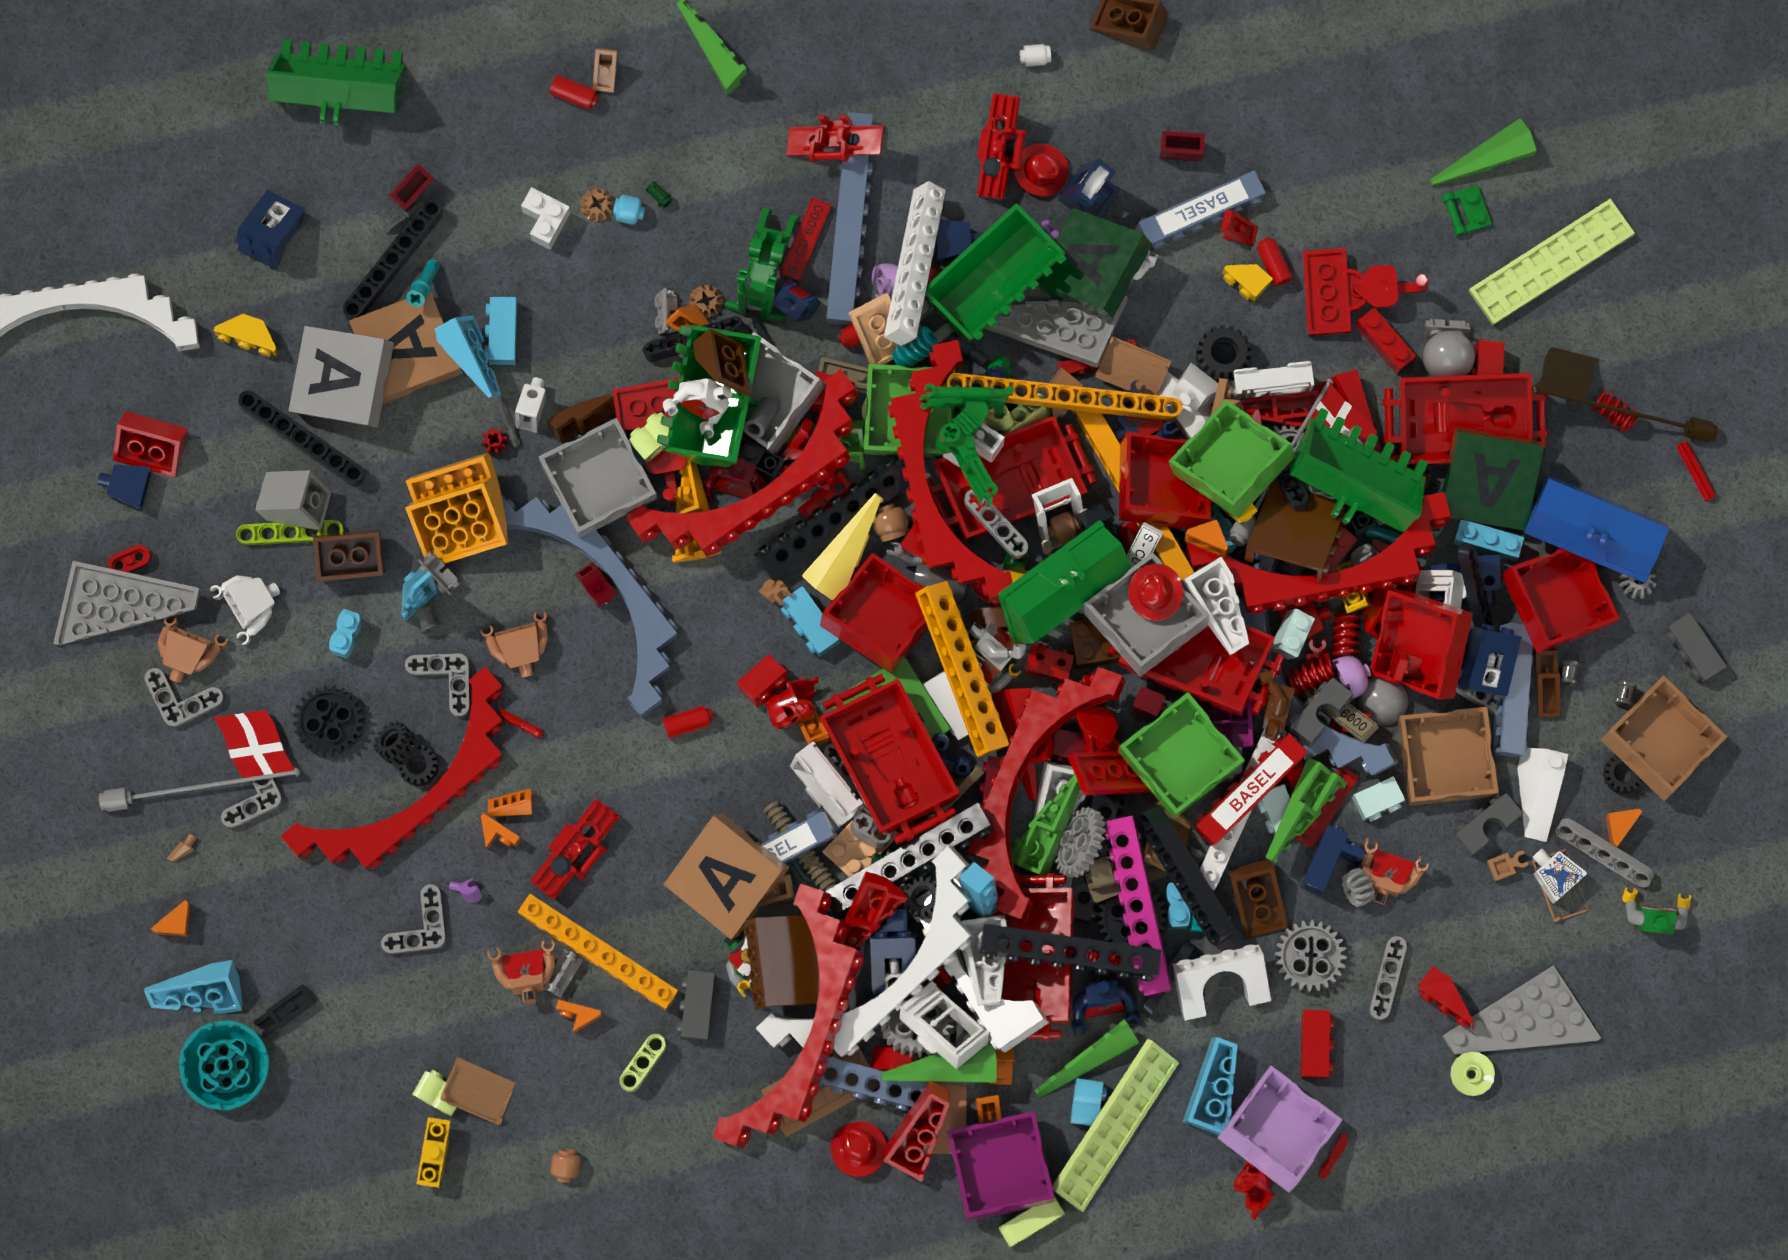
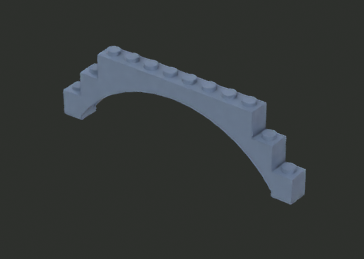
[502,495,678,718]
[1238,553,1398,775]

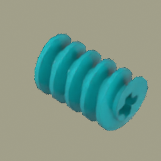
[891,326,939,368]

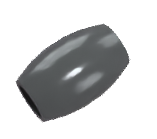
[914,564,967,600]

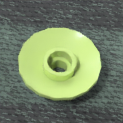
[1450,1052,1495,1096]

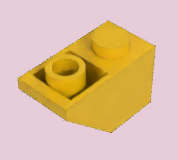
[1222,264,1273,302]

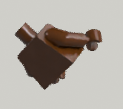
[1258,671,1295,740]

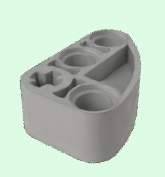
[850,801,893,849]

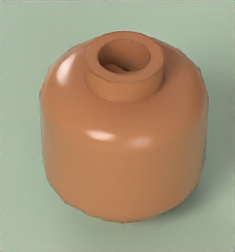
[1047,512,1080,544]
[550,1148,581,1183]

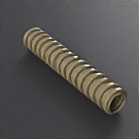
[763,801,836,892]

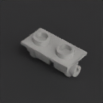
[655,288,678,335]
[1424,318,1470,339]
[418,552,460,595]
[544,949,583,998]

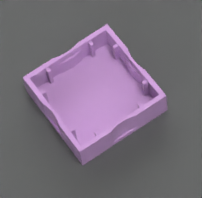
[1218,1066,1342,1193]

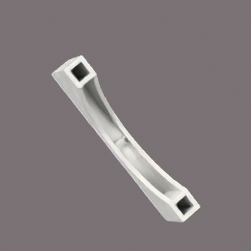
[912,878,1049,1052]

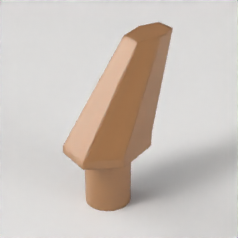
[166,834,196,862]

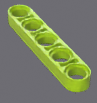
[236,520,344,545]

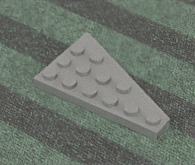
[984,296,1128,368]
[53,561,201,645]
[1442,965,1601,1055]

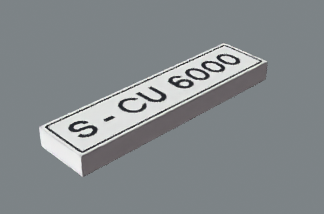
[1127,522,1163,567]

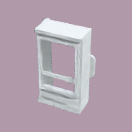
[1230,361,1314,400]
[1032,478,1087,554]
[1415,570,1467,609]
[790,741,863,827]
[899,981,990,1069]

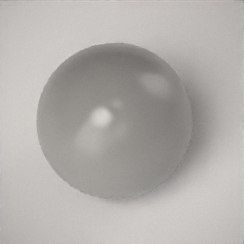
[1423,331,1475,376]
[1357,676,1409,726]

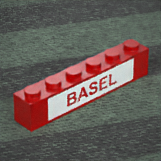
[1195,734,1308,848]

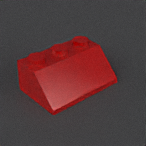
[113,411,188,477]

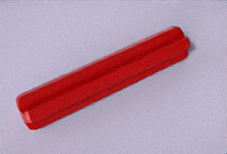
[1677,441,1716,501]

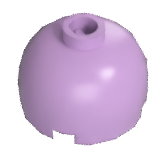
[872,263,898,299]
[1332,656,1371,700]

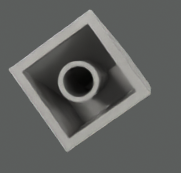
[255,470,332,530]

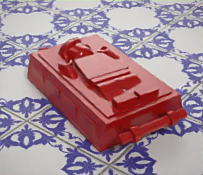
[1382,373,1548,465]
[926,416,1097,541]
[1108,625,1284,716]
[820,674,960,844]
[988,873,1075,1041]

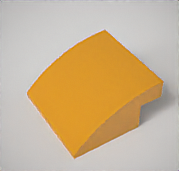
[405,452,508,563]

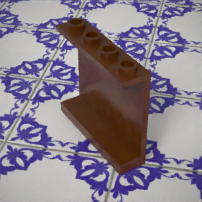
[1245,482,1347,582]
[744,915,819,1010]

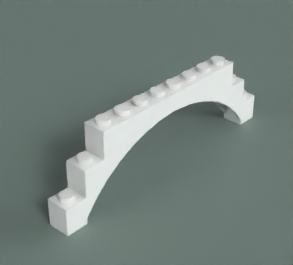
[0,274,200,351]
[756,845,973,1057]

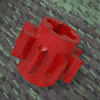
[481,427,508,455]

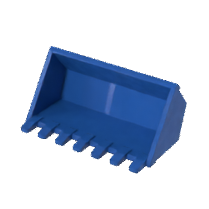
[1524,475,1669,583]

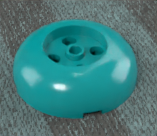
[179,1020,269,1110]

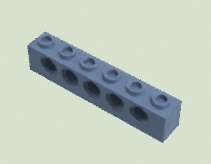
[819,1057,929,1112]

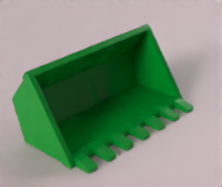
[266,39,405,125]
[925,203,1067,341]
[657,325,762,468]
[1289,408,1428,533]
[998,520,1132,644]

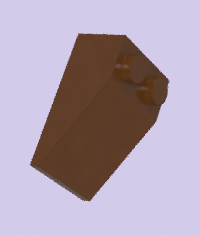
[1089,0,1169,51]
[693,328,751,396]
[1227,859,1289,939]

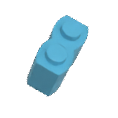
[329,609,362,659]
[1165,883,1190,930]
[1070,1078,1107,1127]

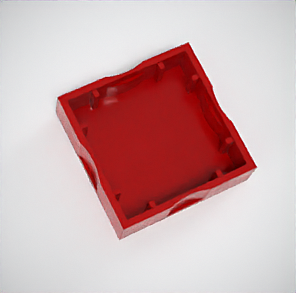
[1119,431,1211,530]
[1501,548,1620,654]
[820,553,941,673]
[1370,589,1473,699]

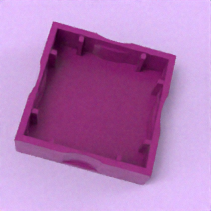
[947,1111,1055,1222]

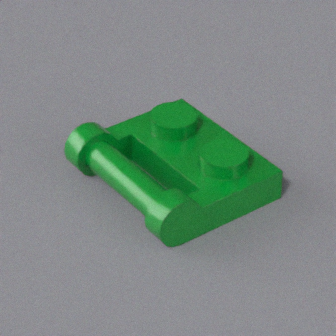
[1441,185,1492,237]

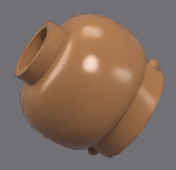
[872,503,909,542]

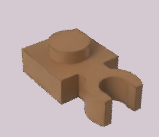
[758,578,792,605]
[1486,851,1529,882]

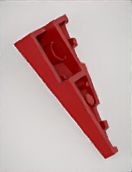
[1314,369,1382,453]
[1211,390,1319,428]
[991,688,1037,801]
[841,871,907,949]

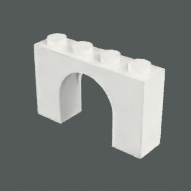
[1172,945,1271,1021]

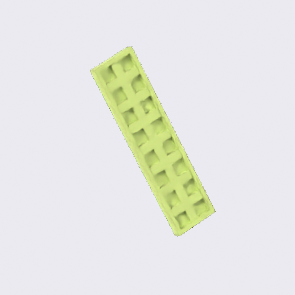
[1469,199,1635,326]
[1052,1039,1179,1212]

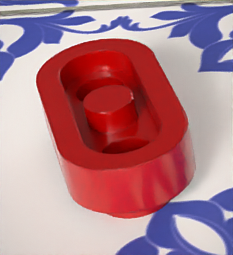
[108,545,151,573]

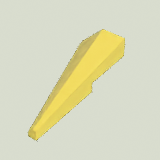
[802,493,884,600]

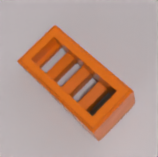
[488,789,532,817]

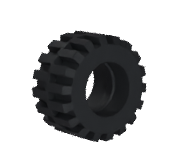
[1196,325,1252,383]

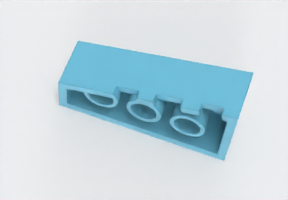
[1183,1037,1237,1135]

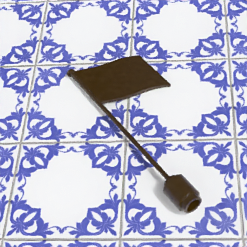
[1531,347,1718,442]

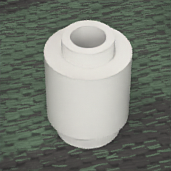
[1020,44,1051,67]

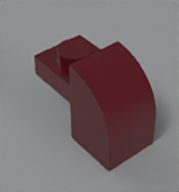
[574,562,617,607]

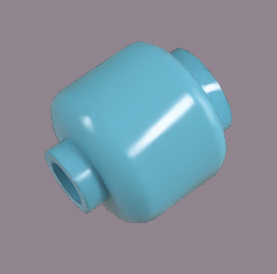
[612,194,645,225]

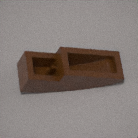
[547,395,616,443]
[1533,648,1561,718]

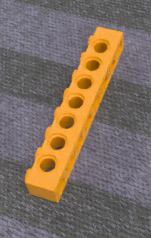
[915,581,1009,757]
[518,894,679,1012]

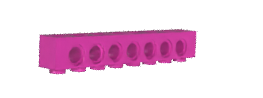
[1104,816,1172,996]

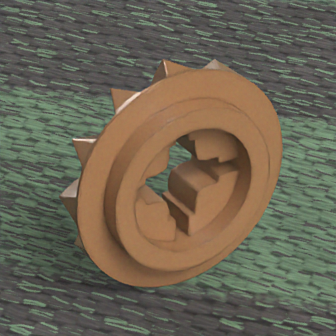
[580,187,615,222]
[689,285,723,319]

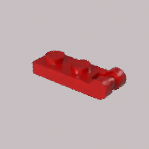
[797,470,854,519]

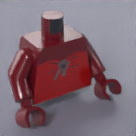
[703,458,766,503]

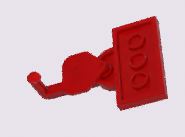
[1303,248,1429,336]
[612,378,687,505]
[1068,675,1151,795]

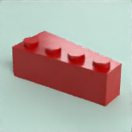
[883,1081,950,1182]

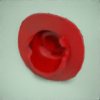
[1014,143,1068,197]
[1128,564,1183,621]
[830,1121,886,1178]

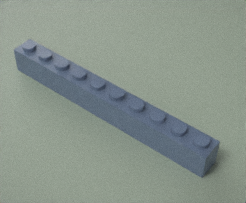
[826,112,877,326]

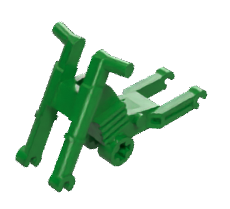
[725,208,798,322]
[919,384,1014,507]

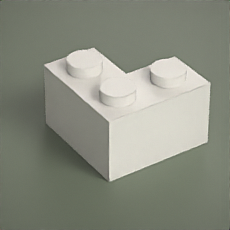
[521,187,571,250]
[943,423,1005,467]

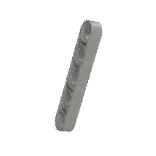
[1556,818,1654,888]

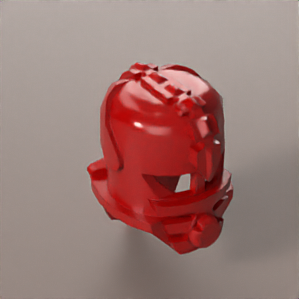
[765,677,819,729]
[1233,1160,1275,1220]

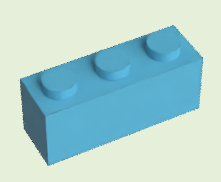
[485,297,517,365]
[1452,520,1524,562]
[780,586,840,657]
[959,862,998,918]

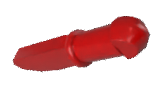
[499,709,543,738]
[1319,1133,1348,1179]

